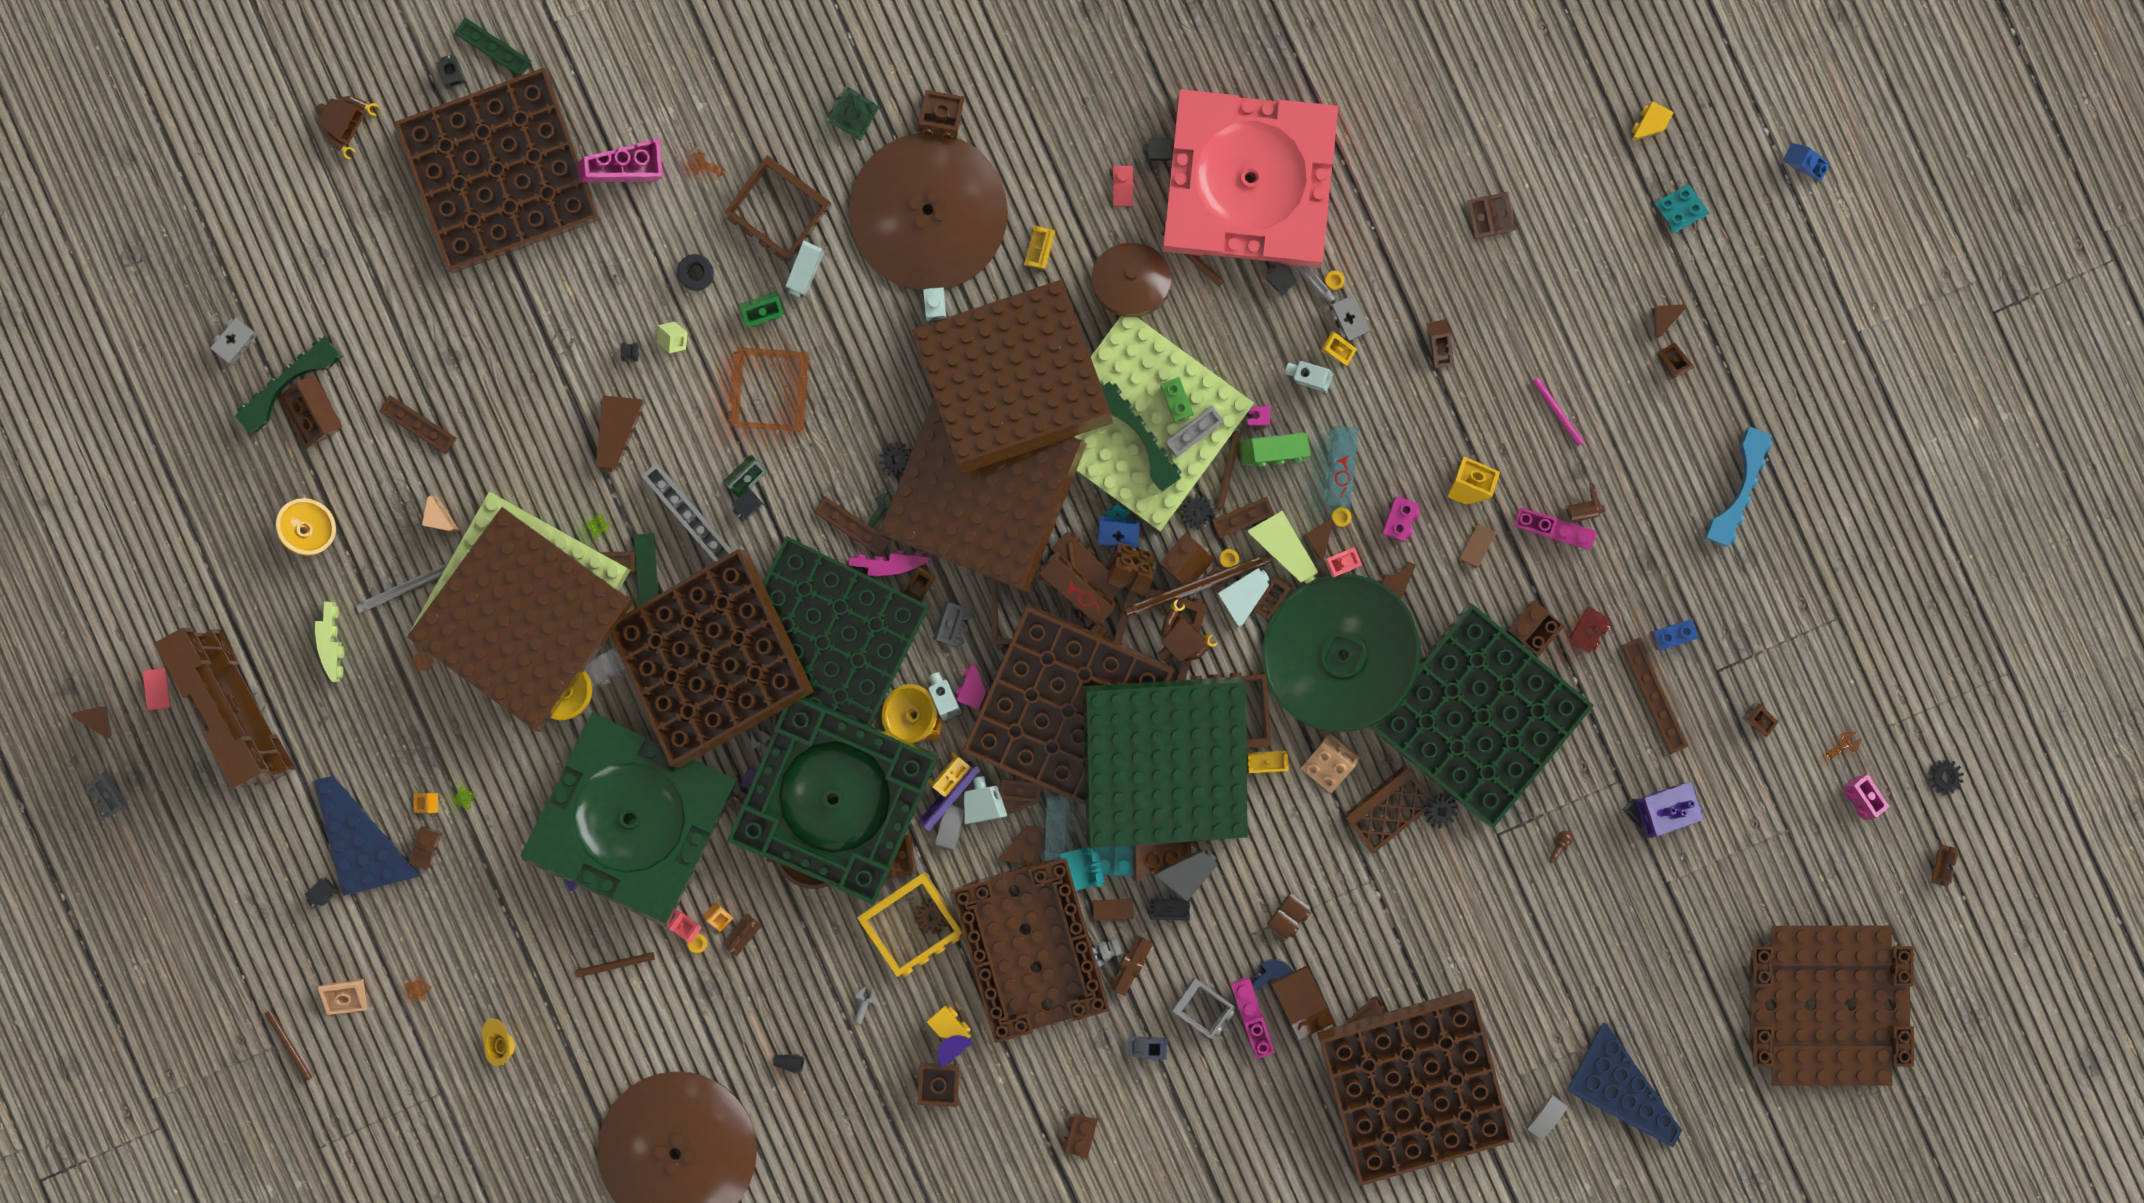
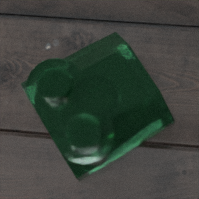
[826,86,881,141]

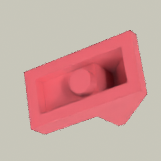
[1113,166,1133,206]
[1325,547,1362,578]

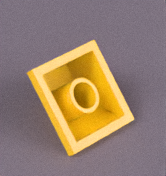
[1448,457,1500,505]

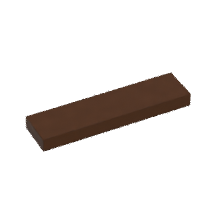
[379,395,457,455]
[814,496,891,557]

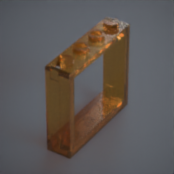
[728,347,810,433]

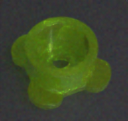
[586,514,610,537]
[453,786,476,809]

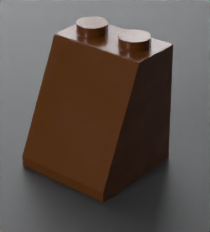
[1158,533,1214,585]

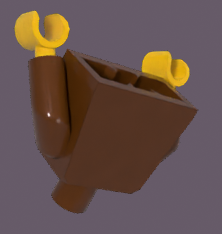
[316,96,379,159]
[1158,599,1217,662]

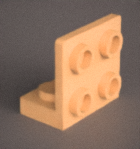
[1301,733,1360,793]

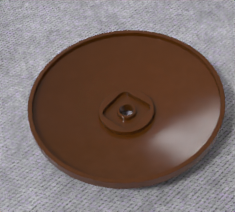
[849,133,1008,291]

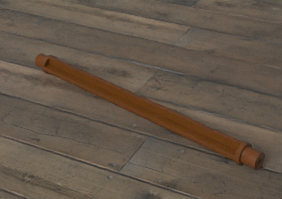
[1123,554,1272,617]

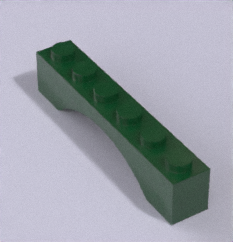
[235,337,344,435]
[1102,381,1182,493]

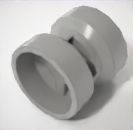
[1098,936,1123,962]

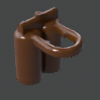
[1566,483,1605,522]

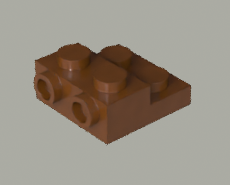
[918,90,965,140]

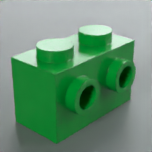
[738,291,785,327]

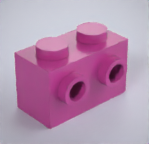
[1381,496,1420,542]
[1842,774,1889,820]

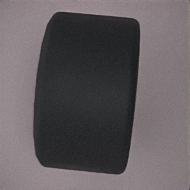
[677,254,714,291]

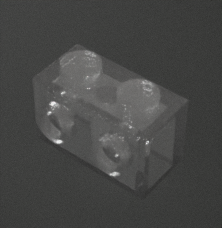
[585,647,628,688]

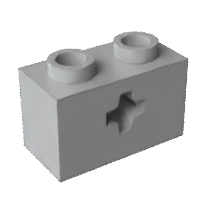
[1330,295,1370,342]
[211,317,258,365]

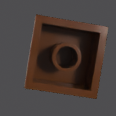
[917,1062,960,1107]

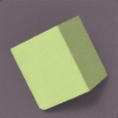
[657,322,688,353]

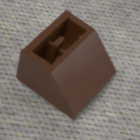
[1506,600,1565,656]

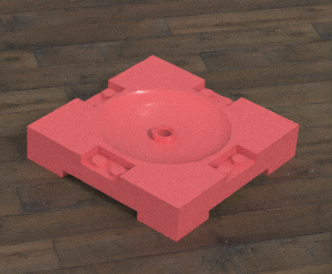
[1163,89,1338,268]

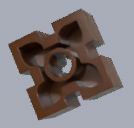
[1107,542,1155,596]

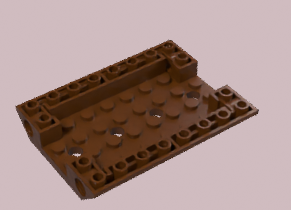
[951,858,1110,1043]

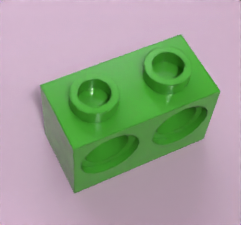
[1160,377,1194,423]

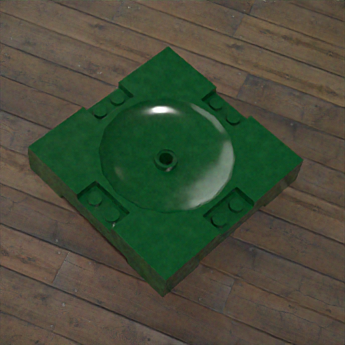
[727,697,940,905]
[520,712,737,928]

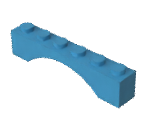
[1704,427,1773,547]

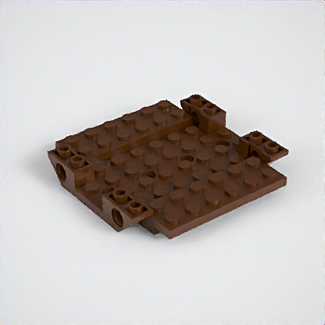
[1749,925,1914,1086]

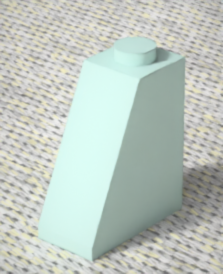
[786,241,825,297]
[1218,568,1270,627]

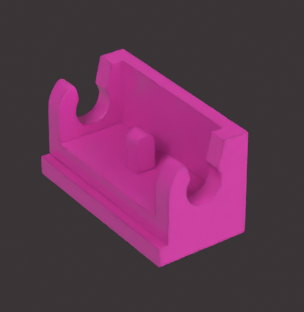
[1246,404,1270,428]

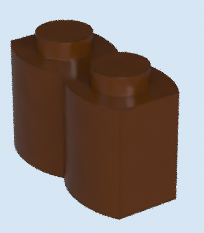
[1267,892,1311,939]

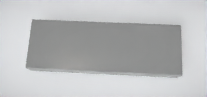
[1165,406,1224,458]

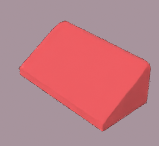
[142,668,170,710]

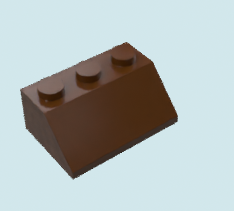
[278,375,343,449]

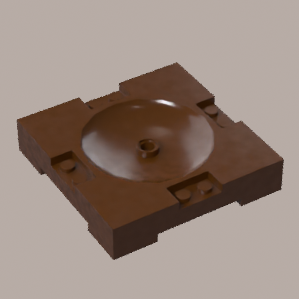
[154,628,296,789]

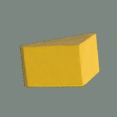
[1321,331,1357,366]

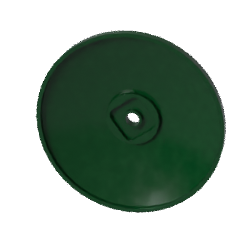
[1262,574,1421,732]

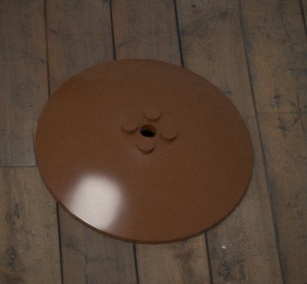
[597,1071,757,1203]

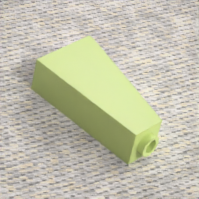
[1247,511,1318,584]

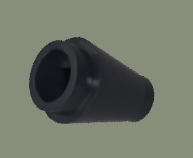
[773,1054,804,1074]

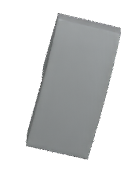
[935,806,965,851]
[1527,1095,1568,1140]

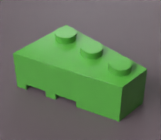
[1238,433,1311,467]

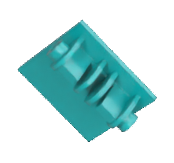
[1655,184,1710,233]
[1059,847,1105,891]

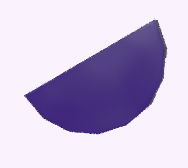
[938,1035,973,1068]

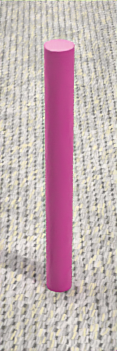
[1532,377,1584,446]

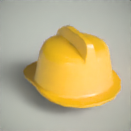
[482,1018,515,1066]

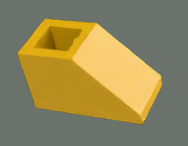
[1631,101,1674,141]
[927,1005,971,1038]

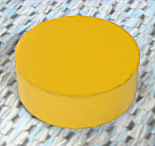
[1324,271,1345,291]
[1331,507,1351,527]
[1219,549,1239,569]
[687,933,707,954]

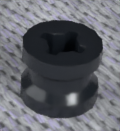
[621,342,639,362]

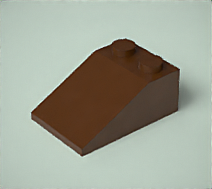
[1271,965,1335,1040]

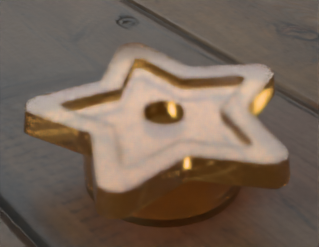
[406,976,431,1001]

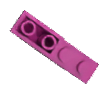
[1514,507,1597,550]
[849,550,930,576]
[1230,976,1275,1059]

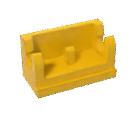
[1024,226,1055,271]
[1247,751,1289,773]
[928,752,971,797]

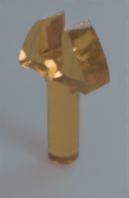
[687,153,725,176]
[1826,731,1862,759]

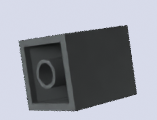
[1156,850,1218,901]

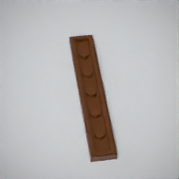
[1620,638,1688,754]

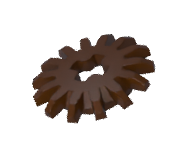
[914,899,947,934]

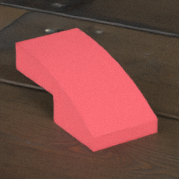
[667,908,702,943]

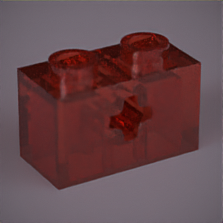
[1567,607,1610,653]

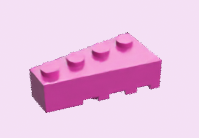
[578,138,663,182]

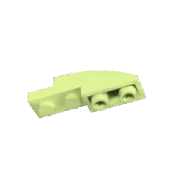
[315,602,344,682]

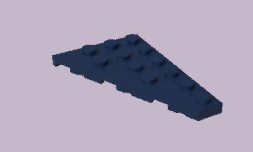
[314,775,419,896]
[1567,1022,1682,1147]

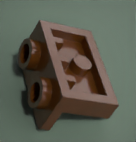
[1062,1113,1098,1158]

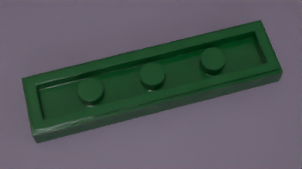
[454,17,532,76]
[634,533,659,606]

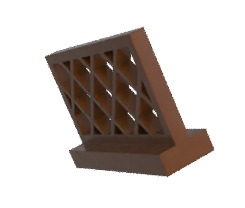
[1343,765,1433,853]

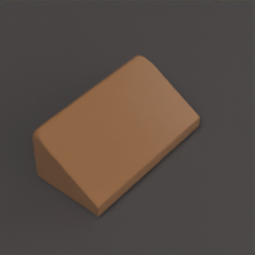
[1459,524,1497,568]

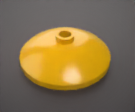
[275,498,336,556]
[550,670,592,720]
[882,684,937,743]

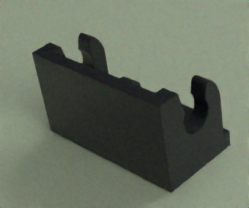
[1150,898,1190,921]

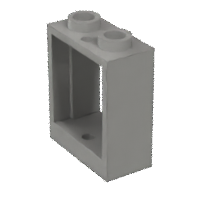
[1172,977,1235,1039]

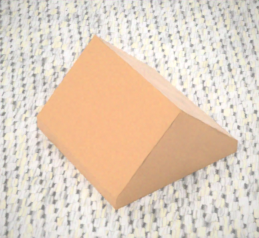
[422,496,459,532]
[318,979,367,1015]

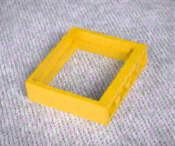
[857,872,963,977]

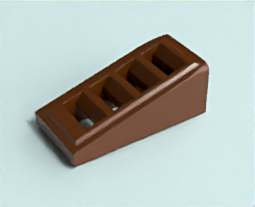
[1253,575,1292,620]

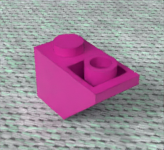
[955,664,987,710]

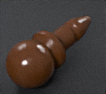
[1549,831,1573,864]

